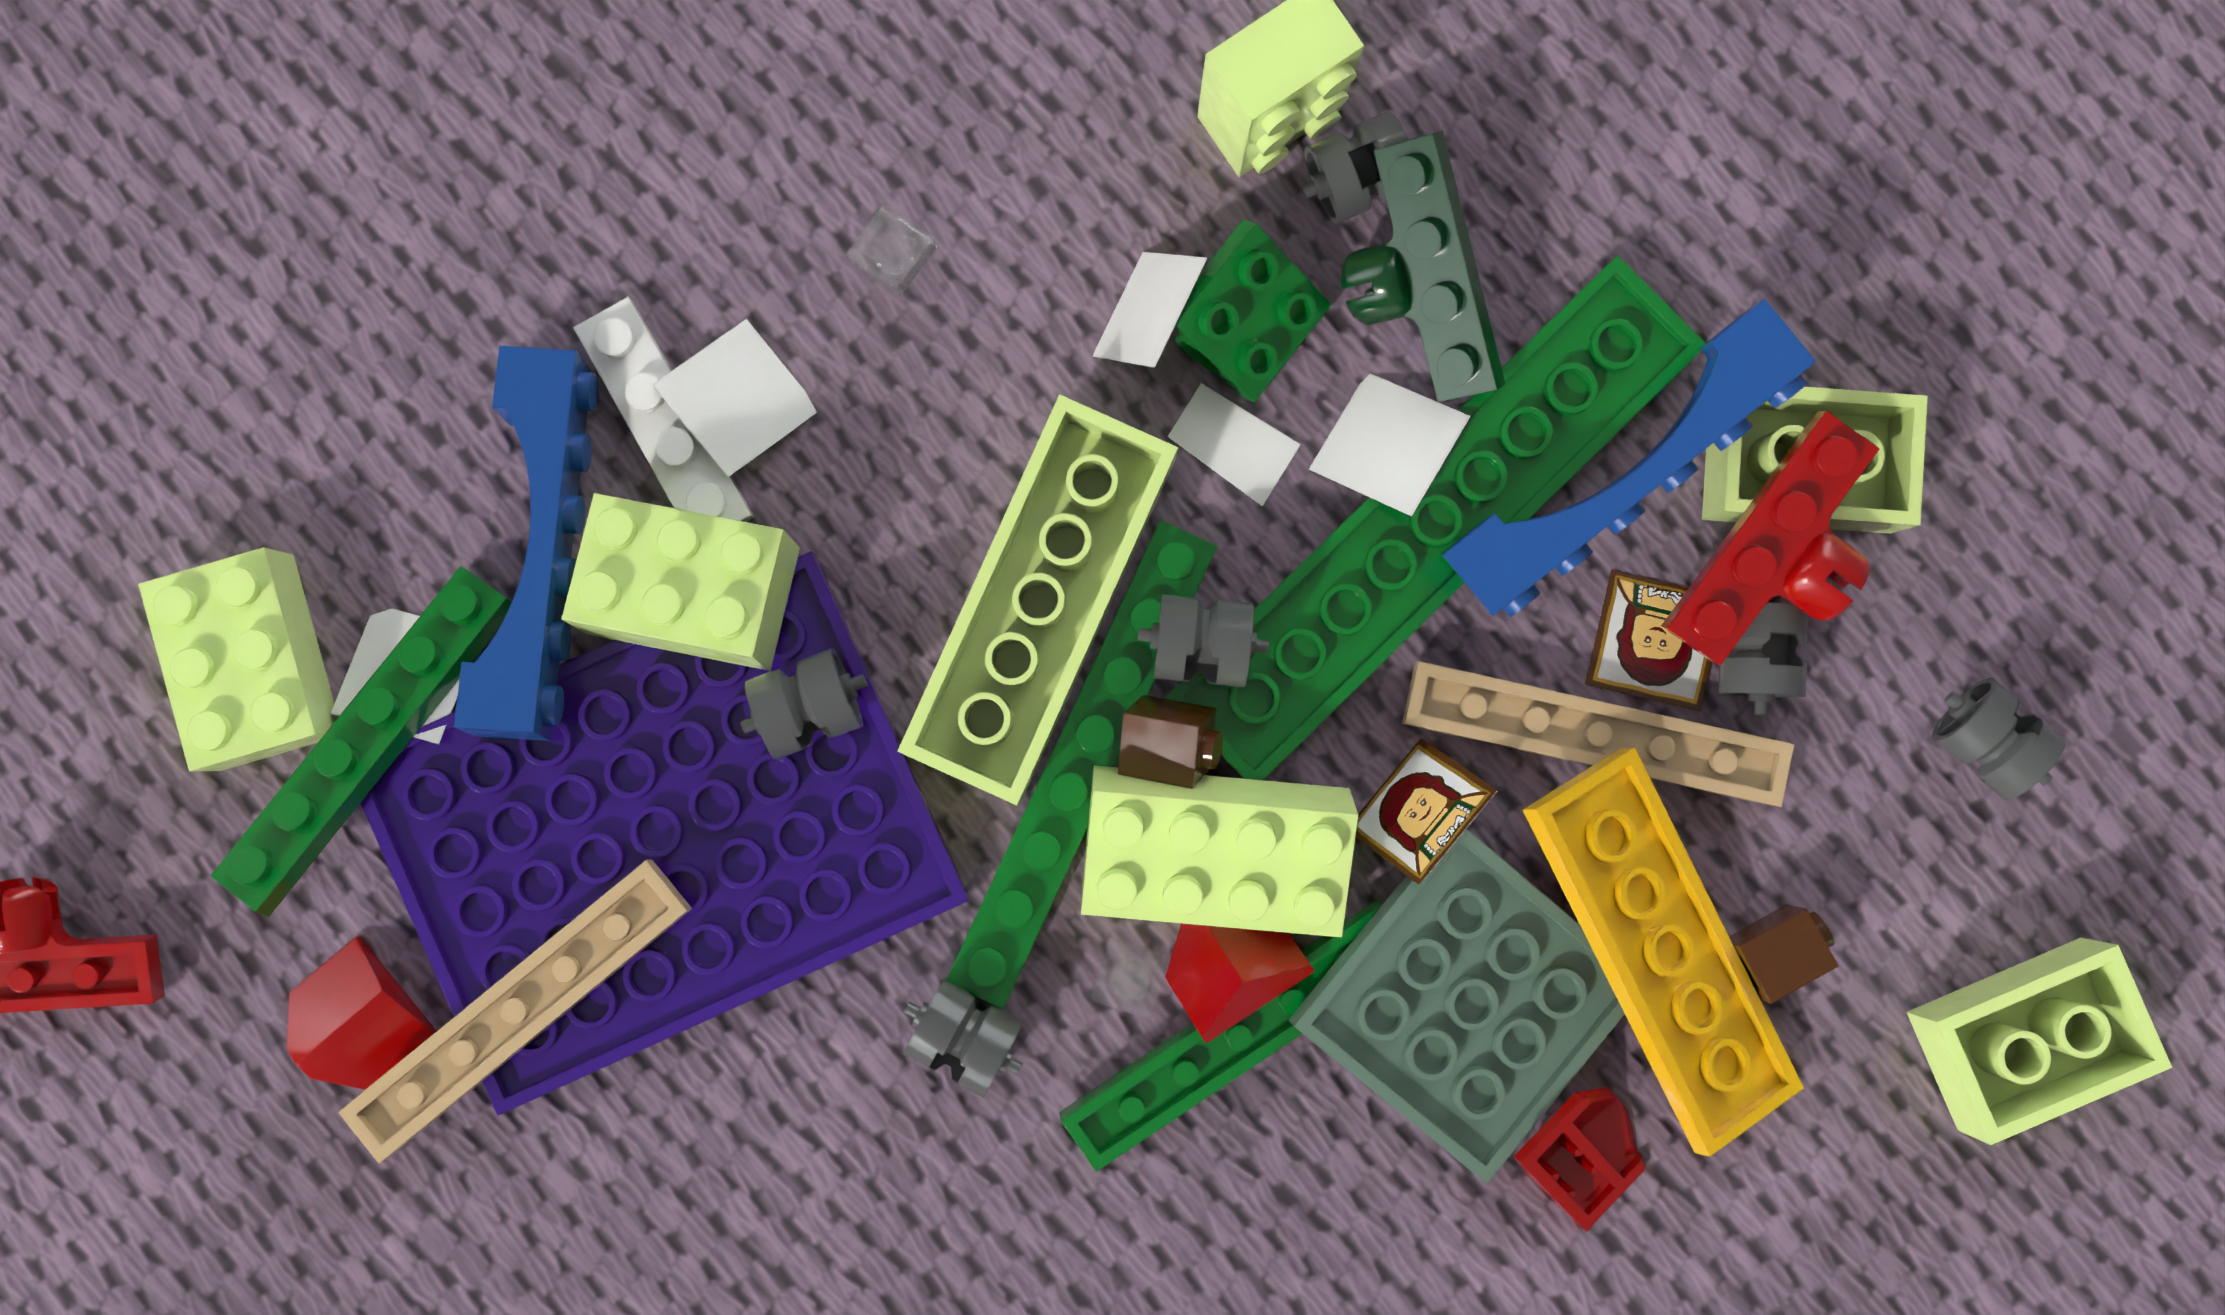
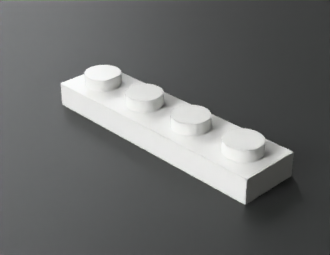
[573,297,754,522]

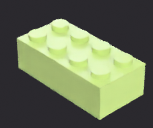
[1081,765,1358,937]

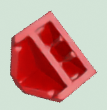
[1165,923,1315,1044]
[286,936,437,1090]
[1513,1087,1645,1232]

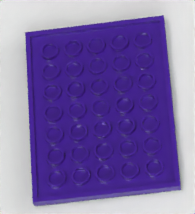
[361,551,970,1116]

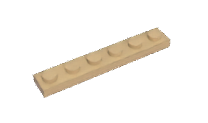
[1402,661,1795,807]
[338,859,692,1163]

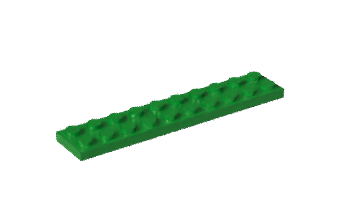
[1164,255,1705,780]

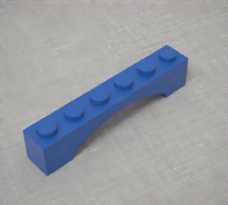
[1441,299,1817,617]
[454,346,598,741]

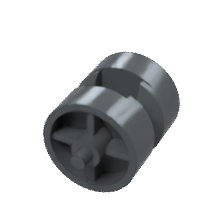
[1302,111,1417,224]
[1138,594,1269,687]
[1718,599,1808,715]
[741,648,868,760]
[1932,678,2066,800]
[903,979,1023,1097]

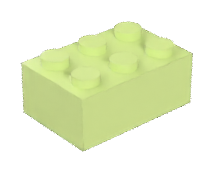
[1197,0,1364,177]
[1702,387,1928,534]
[561,493,800,671]
[138,547,338,771]
[1906,938,2172,1145]

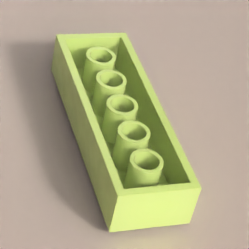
[897,394,1178,805]

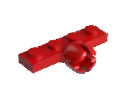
[1661,411,1880,666]
[0,877,165,1013]

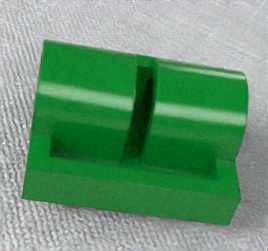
[1173,220,1332,403]

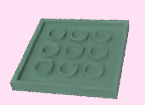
[1289,828,1625,1184]

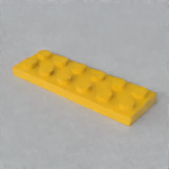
[1523,747,1804,1157]

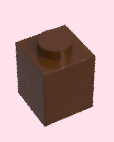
[1118,695,1223,789]
[1729,904,1839,1004]

